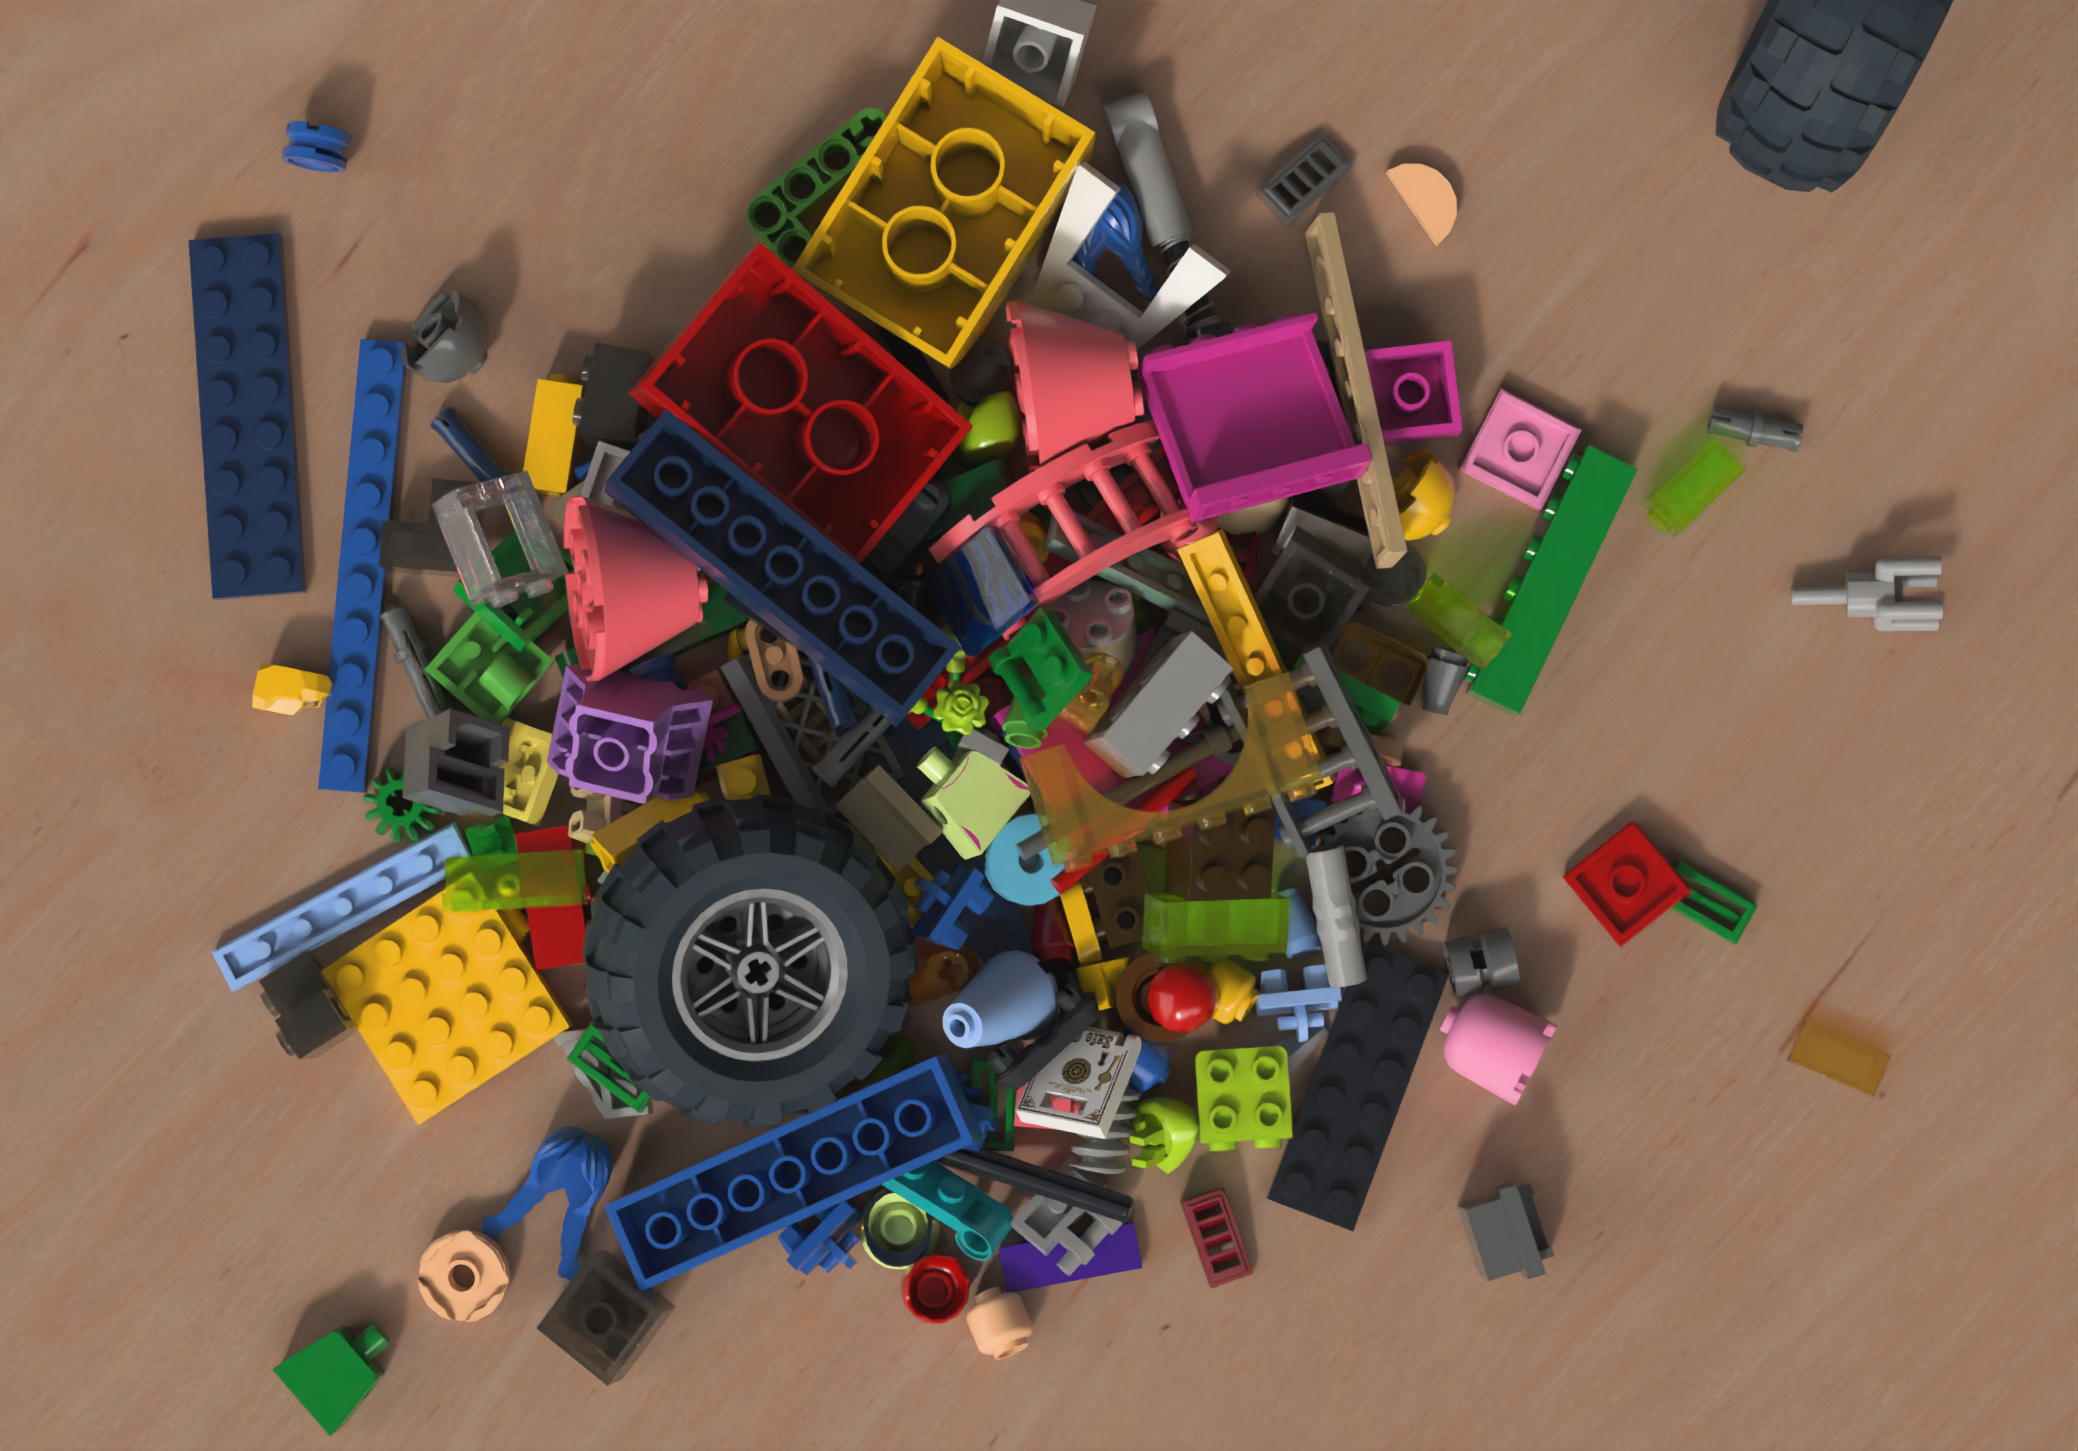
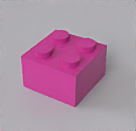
[1364,340,1463,446]

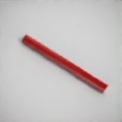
[1050,767,1198,894]

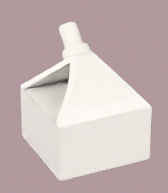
[982,0,1097,107]

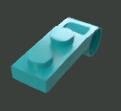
[881,1161,1013,1261]

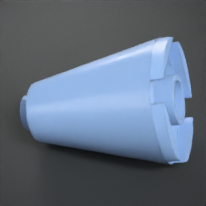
[943,950,1059,1048]

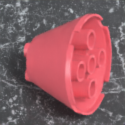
[1006,300,1144,474]
[563,495,708,682]

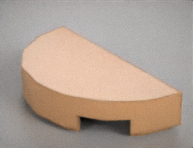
[1386,164,1457,247]

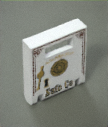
[1015,1027,1142,1139]

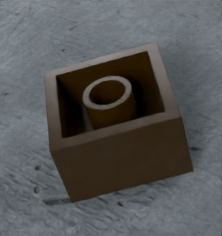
[1164,798,1276,901]

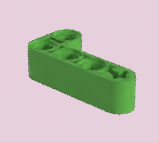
[746,108,888,269]

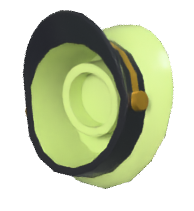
[859,1188,940,1269]

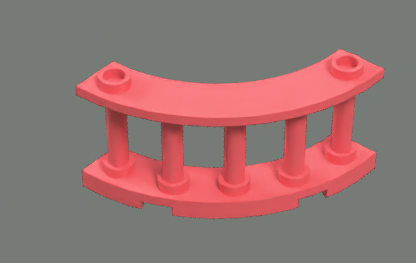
[929,420,1199,641]

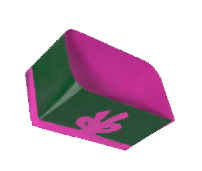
[695,703,766,787]

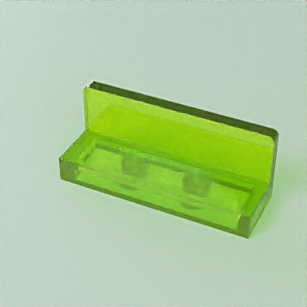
[441,849,587,913]

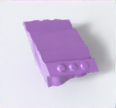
[547,664,713,804]

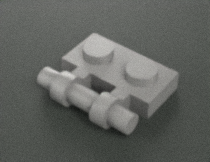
[1011,1155,1122,1276]

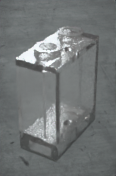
[431,471,568,608]

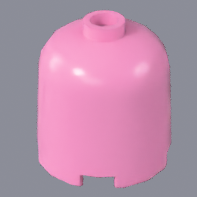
[1440,993,1558,1106]

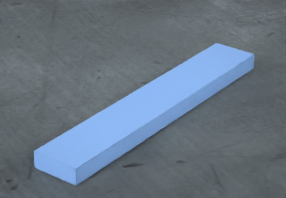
[211,822,476,992]

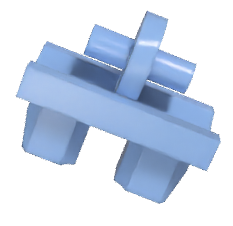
[1254,964,1342,1042]

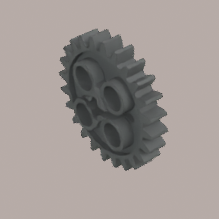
[1318,798,1459,945]

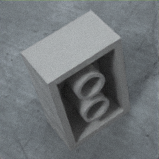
[1083,631,1233,779]

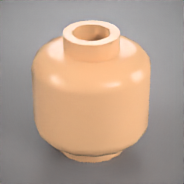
[966,1287,1033,1360]

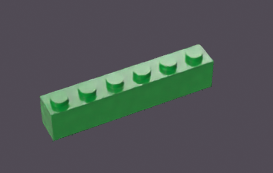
[1464,445,1638,717]

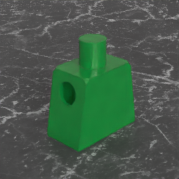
[273,1322,391,1436]

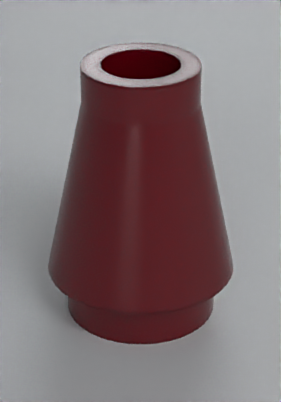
[1031,899,1076,971]

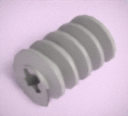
[1068,1082,1141,1174]

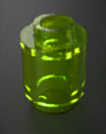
[854,1033,920,1089]

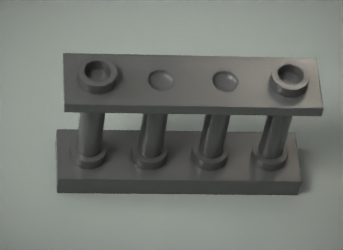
[1217,639,1404,858]

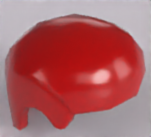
[1147,962,1220,1033]
[900,1253,970,1324]

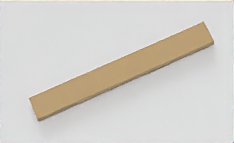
[1305,212,1407,569]

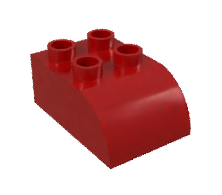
[627,242,973,564]

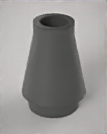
[1421,646,1470,715]

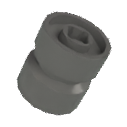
[1442,927,1520,998]

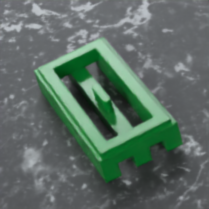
[1671,860,1758,945]
[566,1021,651,1113]
[970,1058,1016,1151]

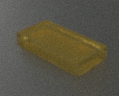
[1787,1019,1891,1097]

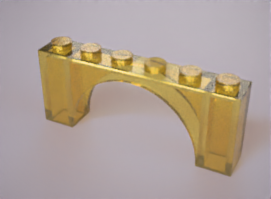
[1020,672,1324,873]

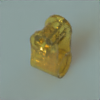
[1057,652,1125,736]

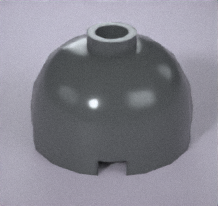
[401,290,488,383]

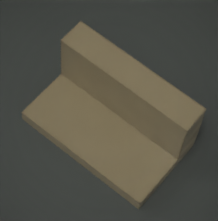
[834,765,943,872]

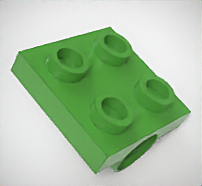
[424,612,555,725]

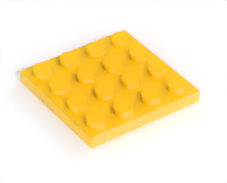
[321,871,573,1125]

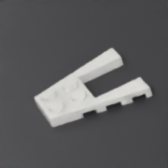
[1030,161,1230,351]

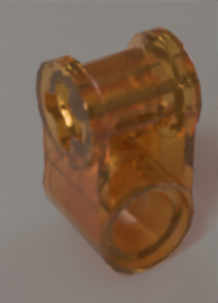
[909,948,983,1007]

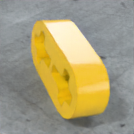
[1060,880,1103,967]

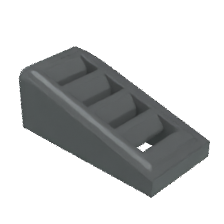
[1257,133,1353,228]

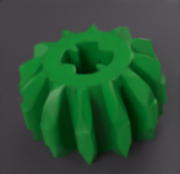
[364,767,442,843]

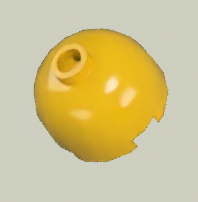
[1393,449,1456,541]

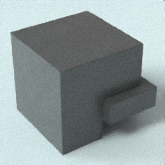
[403,709,510,817]
[1458,1182,1554,1281]

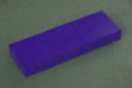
[999,1222,1142,1292]

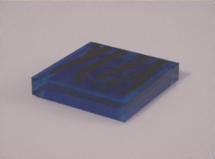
[924,525,1040,657]

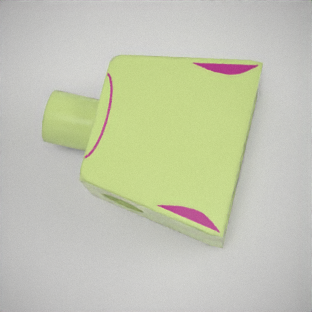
[917,746,1033,860]

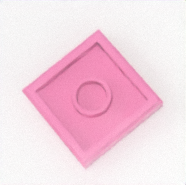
[1459,388,1582,511]

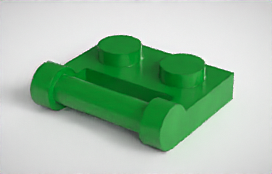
[988,607,1094,731]

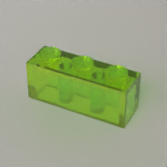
[1142,891,1290,964]

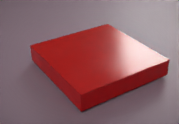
[1562,820,1692,949]

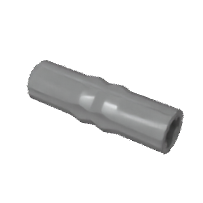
[1306,844,1367,987]

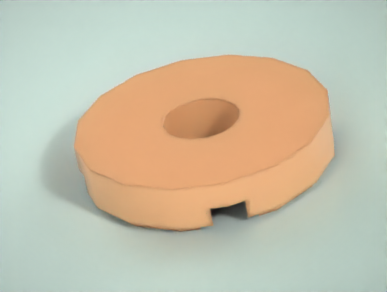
[418,1229,511,1322]

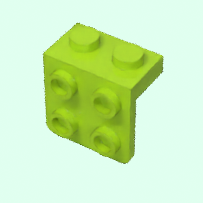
[1195,1046,1293,1151]

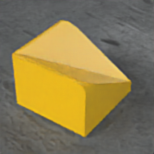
[1076,957,1130,1010]

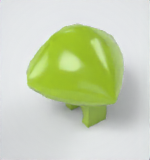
[956,390,1022,467]
[1130,1097,1200,1174]

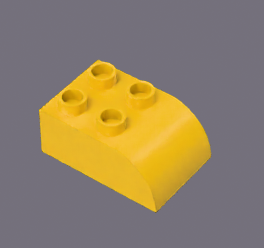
[792,36,1095,369]

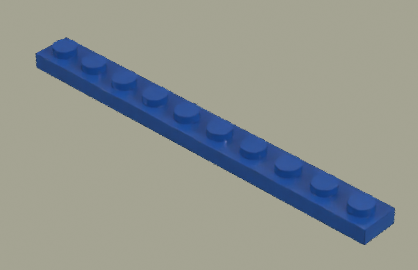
[318,339,406,793]

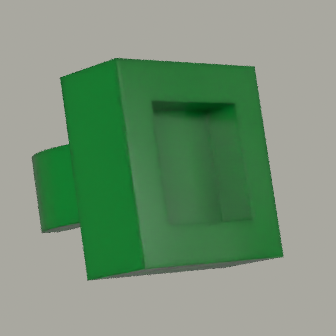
[465,815,519,873]

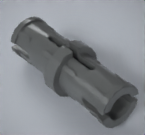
[1707,405,1803,453]

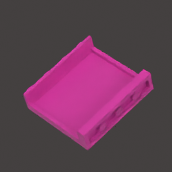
[1137,312,1372,523]

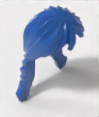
[1073,178,1160,303]
[481,1126,613,1282]

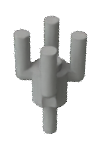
[1791,557,1943,632]

